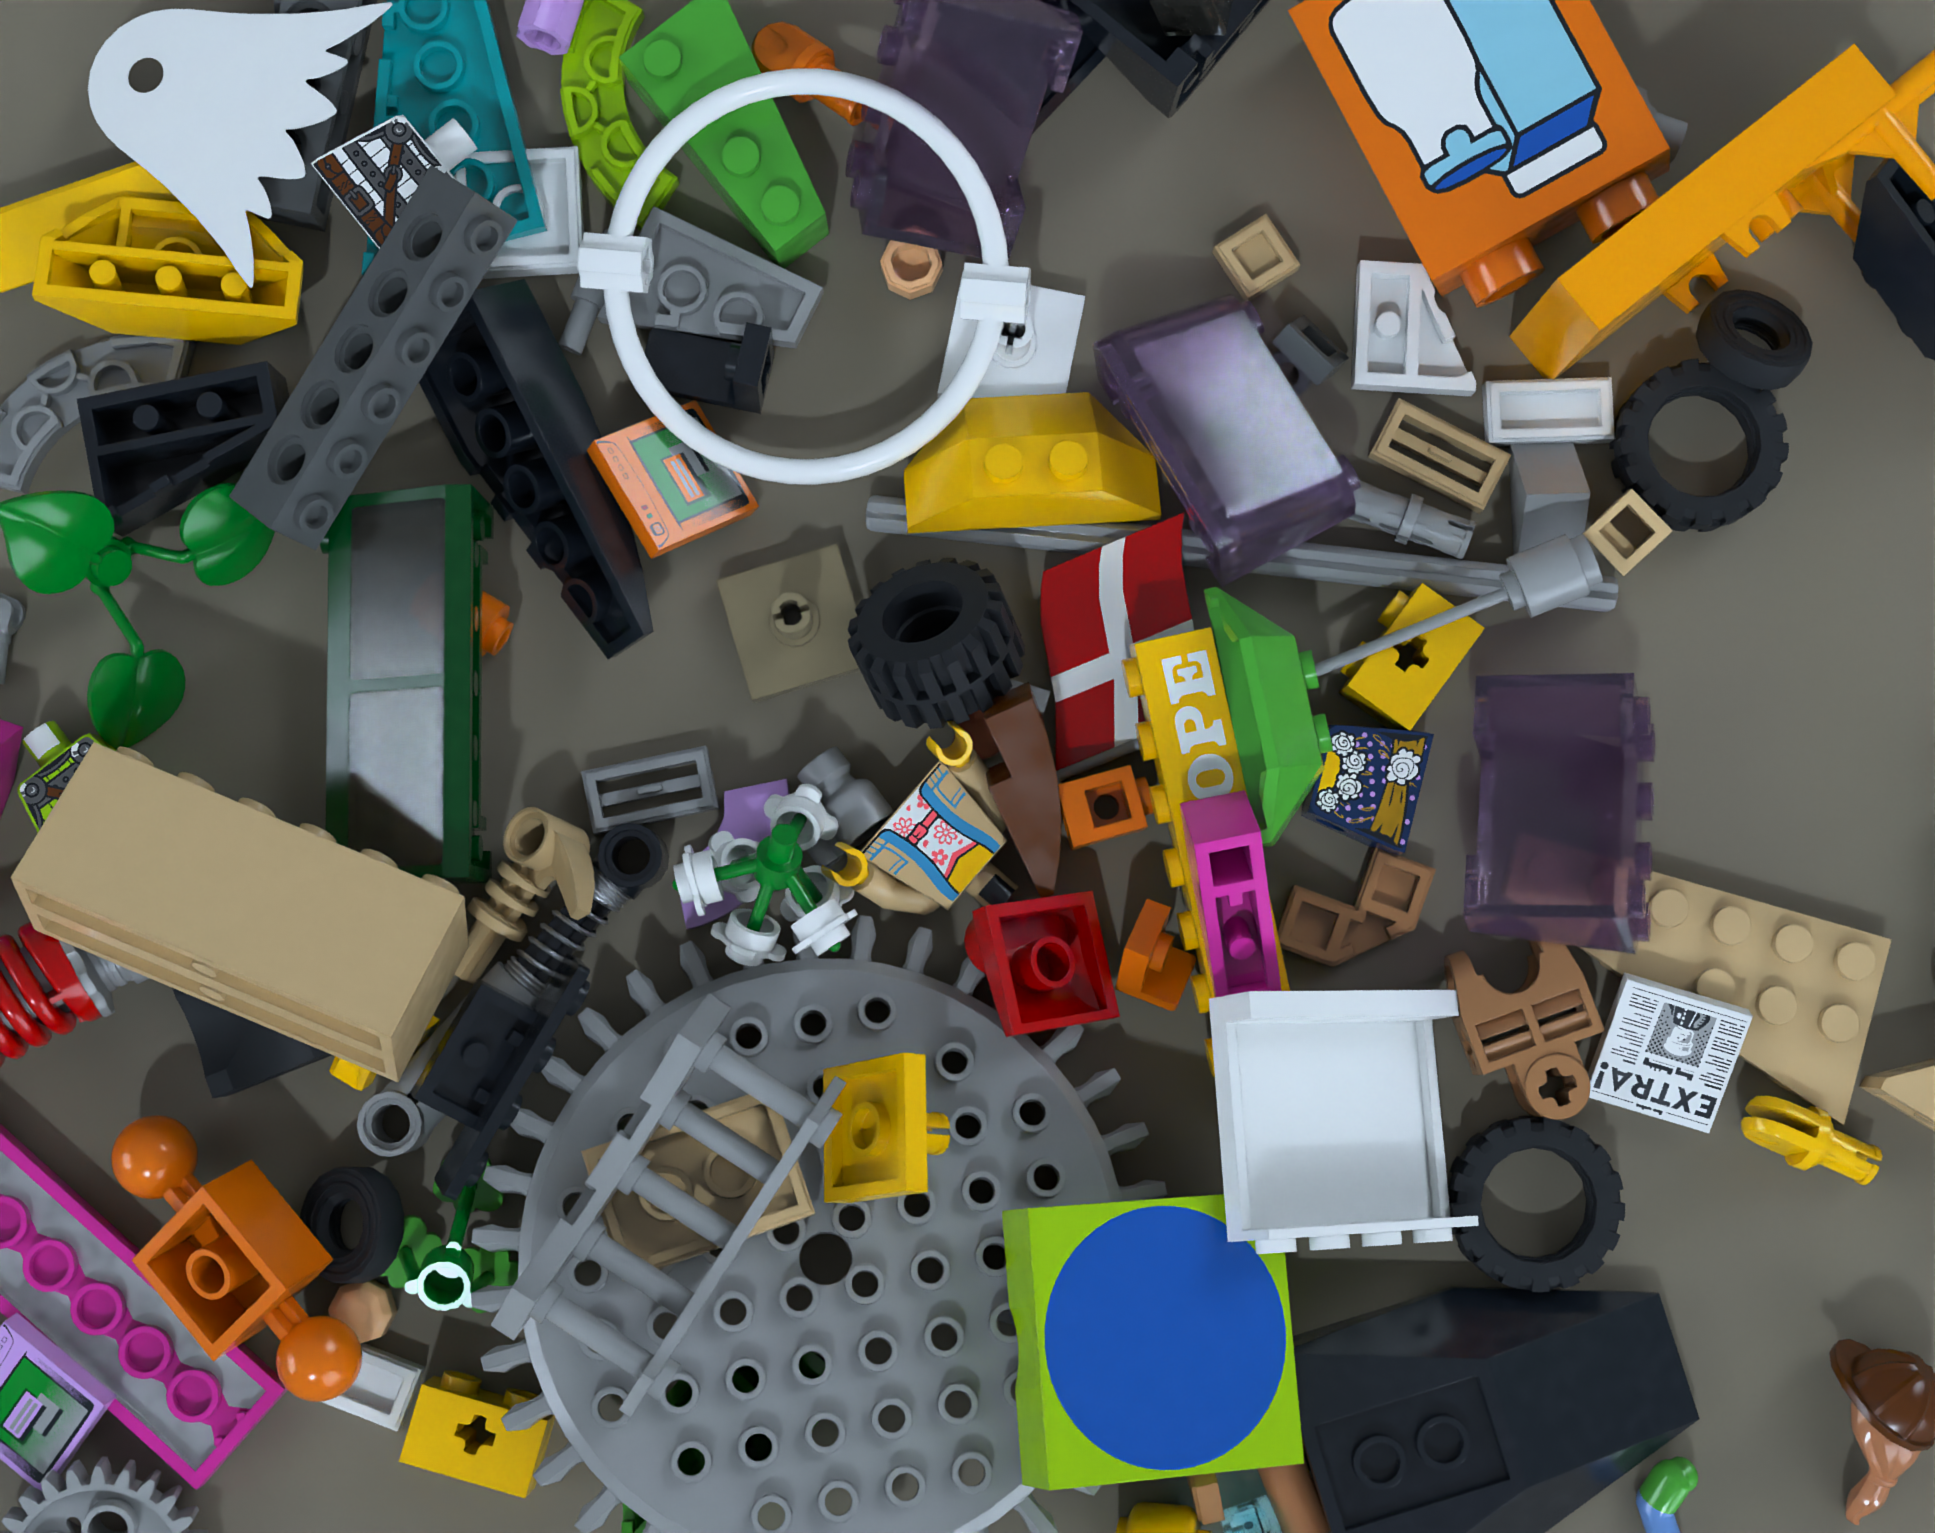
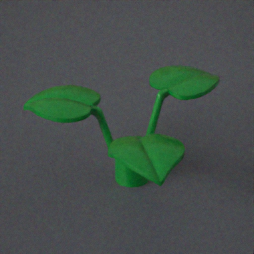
[0,483,275,749]

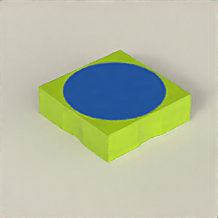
[1002,1194,1304,1491]

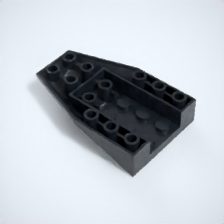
[1293,1286,1700,1533]

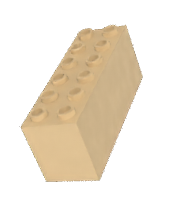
[10,742,469,1082]

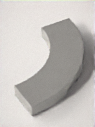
[0,335,196,494]

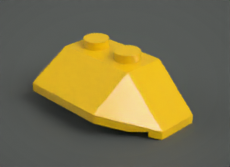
[32,196,304,345]
[903,392,1161,533]

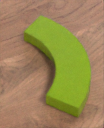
[560,0,680,231]

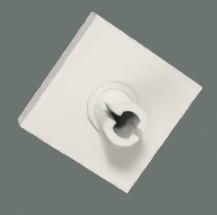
[938,272,1085,398]

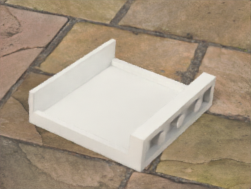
[1209,990,1479,1254]

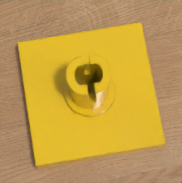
[823,1053,950,1203]

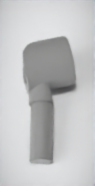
[0,593,26,684]

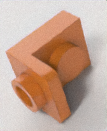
[1115,899,1196,1011]

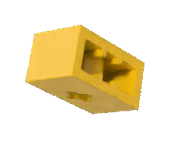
[1339,583,1485,731]
[399,1370,555,1498]

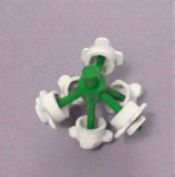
[672,784,858,966]

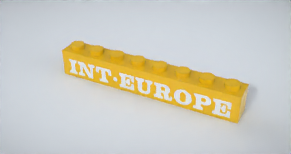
[1121,627,1290,1077]

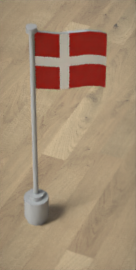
[1041,512,1603,784]

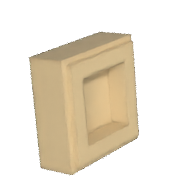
[1212,214,1300,303]

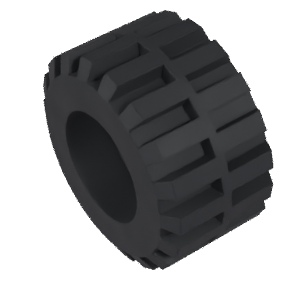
[848,558,1025,729]

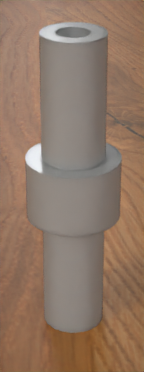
[558,230,608,355]

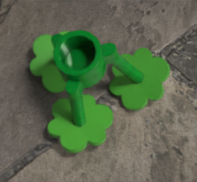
[380,1158,518,1313]

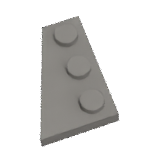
[597,206,824,349]

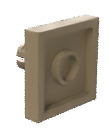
[716,543,860,703]

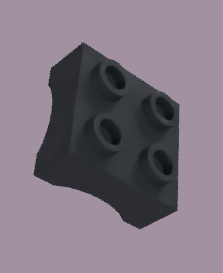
[172,988,332,1098]

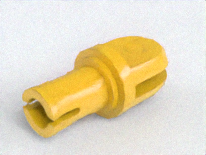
[1741,1096,1882,1185]

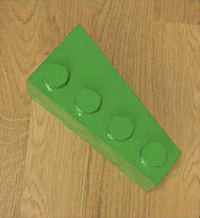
[619,0,829,269]

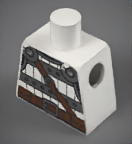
[311,115,478,249]

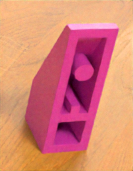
[1180,790,1282,997]

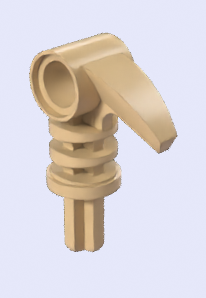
[454,807,595,984]

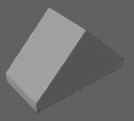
[1508,442,1591,555]

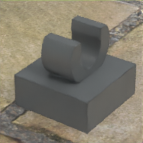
[1264,315,1349,397]

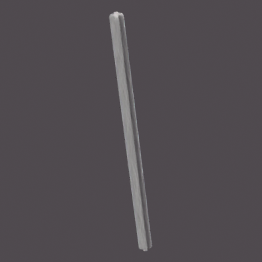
[865,495,1618,612]

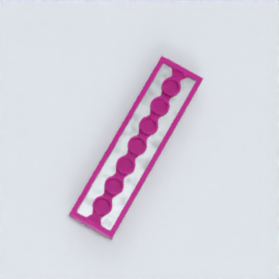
[0,1124,287,1490]

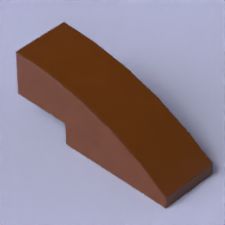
[983,682,1061,898]

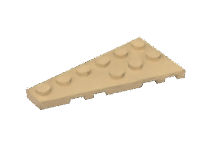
[1500,834,1892,1125]

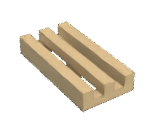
[1368,398,1511,514]

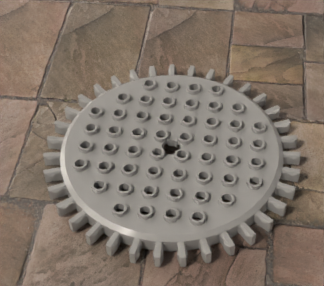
[471,915,1167,1533]

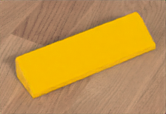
[0,161,180,293]

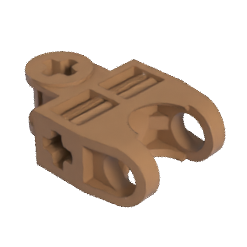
[1444,920,1605,1120]

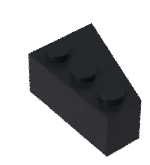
[77,361,289,537]

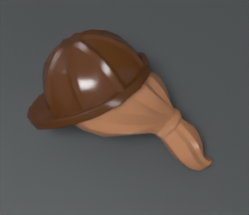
[1829,1339,1935,1525]

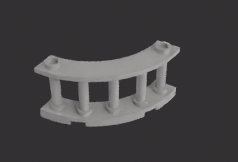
[491,993,846,1417]

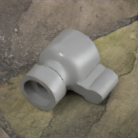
[797,746,895,868]

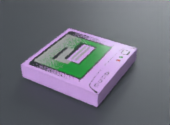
[0,1313,117,1491]

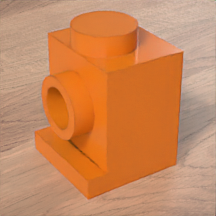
[1058,765,1153,851]

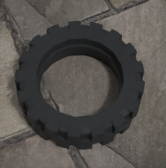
[1609,358,1789,532]
[1448,1116,1625,1292]

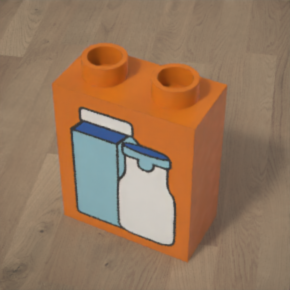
[1288,0,1670,308]

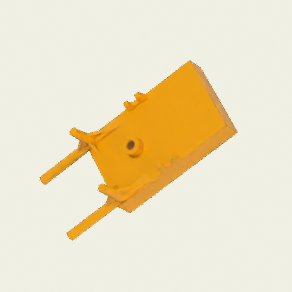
[1509,44,1935,379]

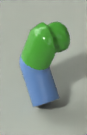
[1636,1456,1698,1533]

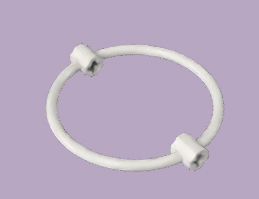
[577,68,1031,485]

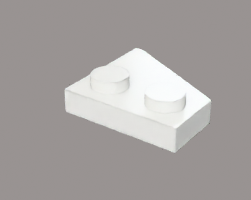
[1351,260,1476,396]

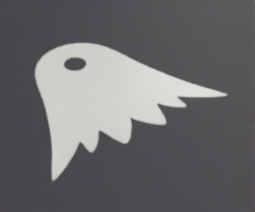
[88,2,393,288]

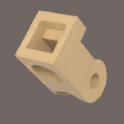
[1582,489,1673,576]

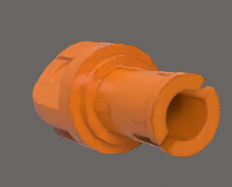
[751,21,872,126]

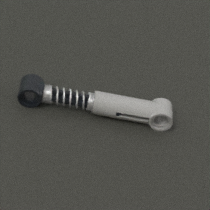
[357,823,669,1157]

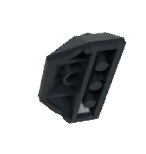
[1853,158,1935,360]

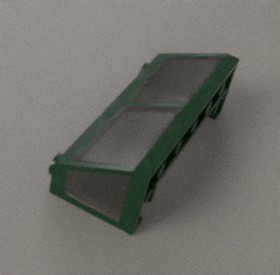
[320,484,494,884]

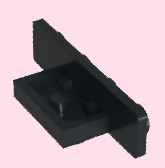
[411,953,590,1201]

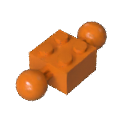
[111,1115,362,1402]

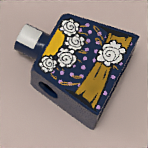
[1301,725,1434,855]

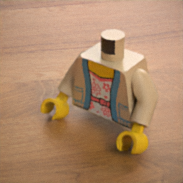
[821,721,1019,915]

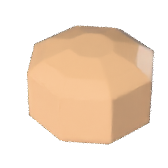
[880,232,943,300]
[328,1279,398,1344]

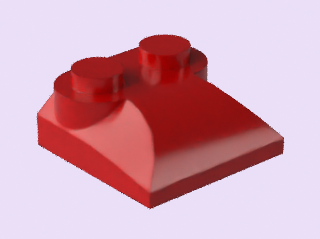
[964,891,1120,1037]

